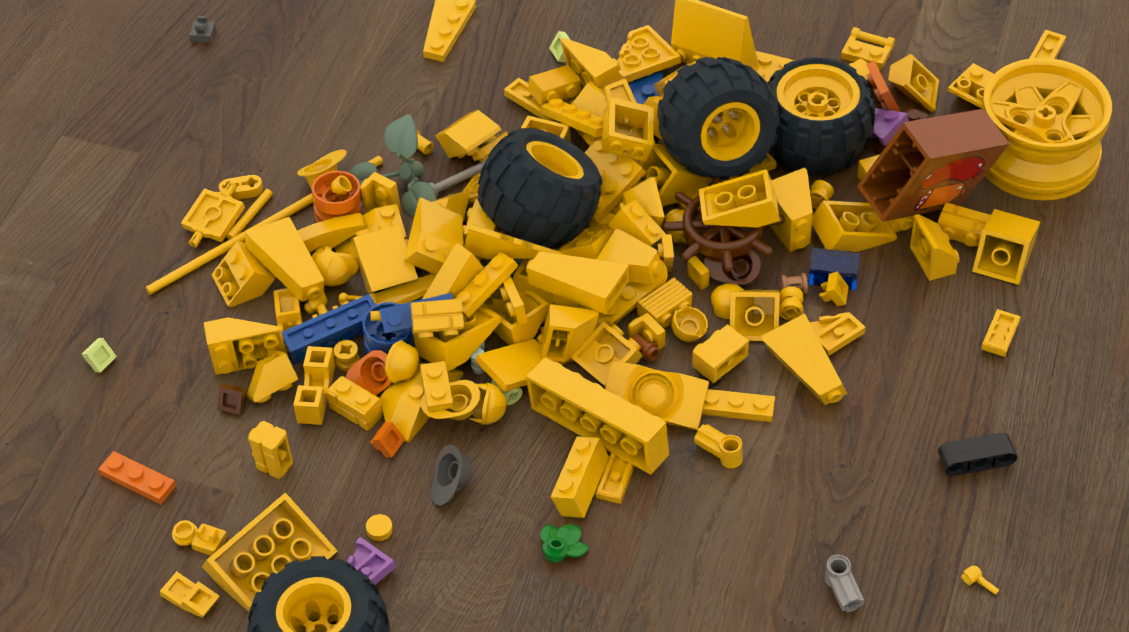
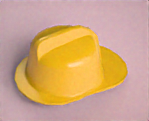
[297,149,347,190]
[420,380,480,420]

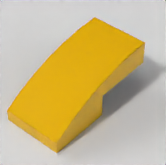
[160,571,220,618]

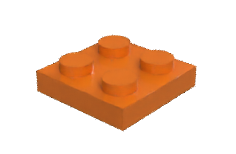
[866,61,901,112]

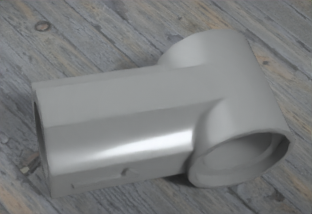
[824,554,864,613]

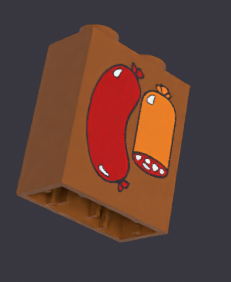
[857,109,1010,222]

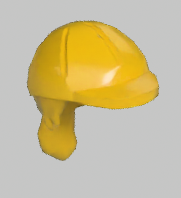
[311,246,359,287]
[469,383,507,425]

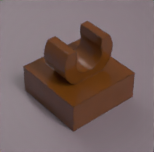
[218,384,247,415]

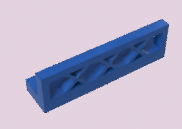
[282,294,375,365]

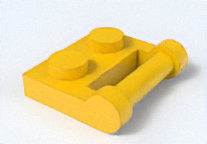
[841,27,896,70]

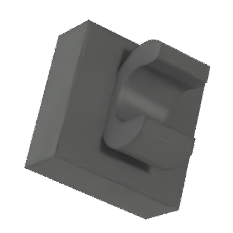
[189,16,216,43]

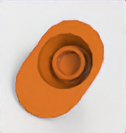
[346,350,392,396]

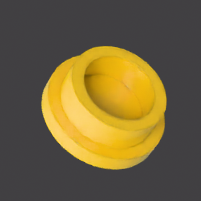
[172,520,198,546]

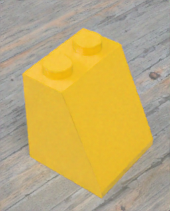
[634,143,713,206]
[770,168,813,252]
[972,209,1040,285]
[351,222,418,294]

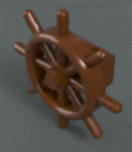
[661,177,785,271]

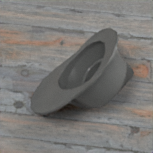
[431,444,472,506]

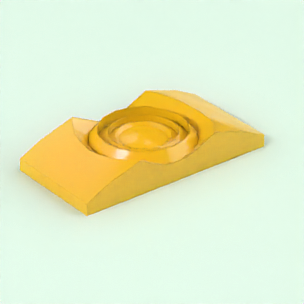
[605,361,709,431]

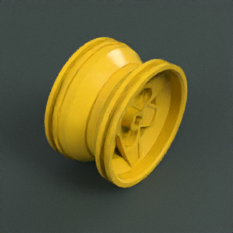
[982,58,1112,200]

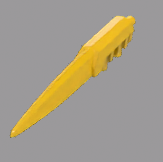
[312,274,436,318]

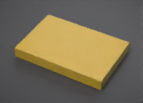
[475,339,557,392]

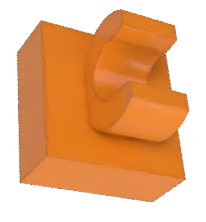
[370,422,405,458]

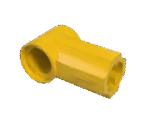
[694,424,743,469]

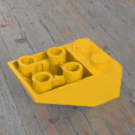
[204,318,287,375]

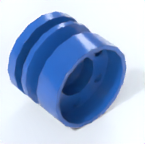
[362,302,415,355]

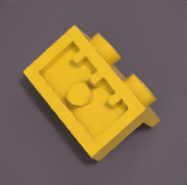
[360,172,402,215]

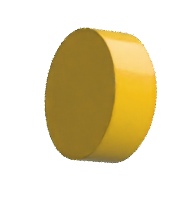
[366,514,393,541]

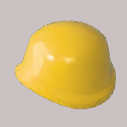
[385,340,419,384]

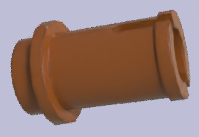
[631,333,660,361]

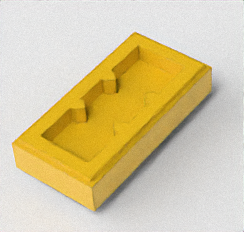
[981,309,1021,357]

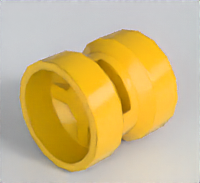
[779,287,803,321]

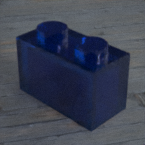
[808,248,861,290]

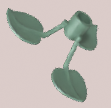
[349,114,437,217]

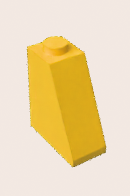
[597,229,663,285]

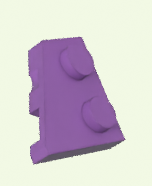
[872,108,909,146]
[347,537,396,585]

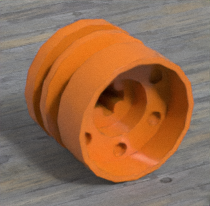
[311,171,363,223]

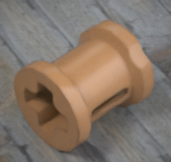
[781,273,808,294]

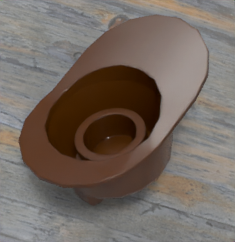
[704,250,761,285]

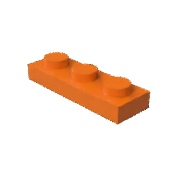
[98,451,176,505]

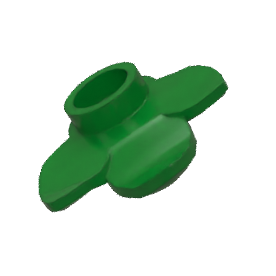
[540,524,589,562]

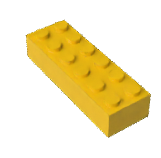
[526,357,669,475]

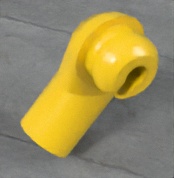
[304,292,327,314]

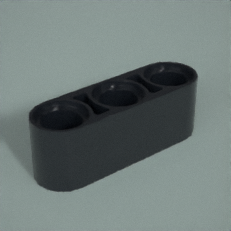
[938,433,1018,476]

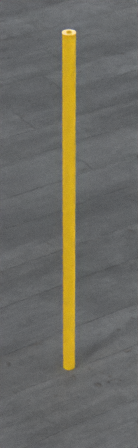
[146,156,383,295]

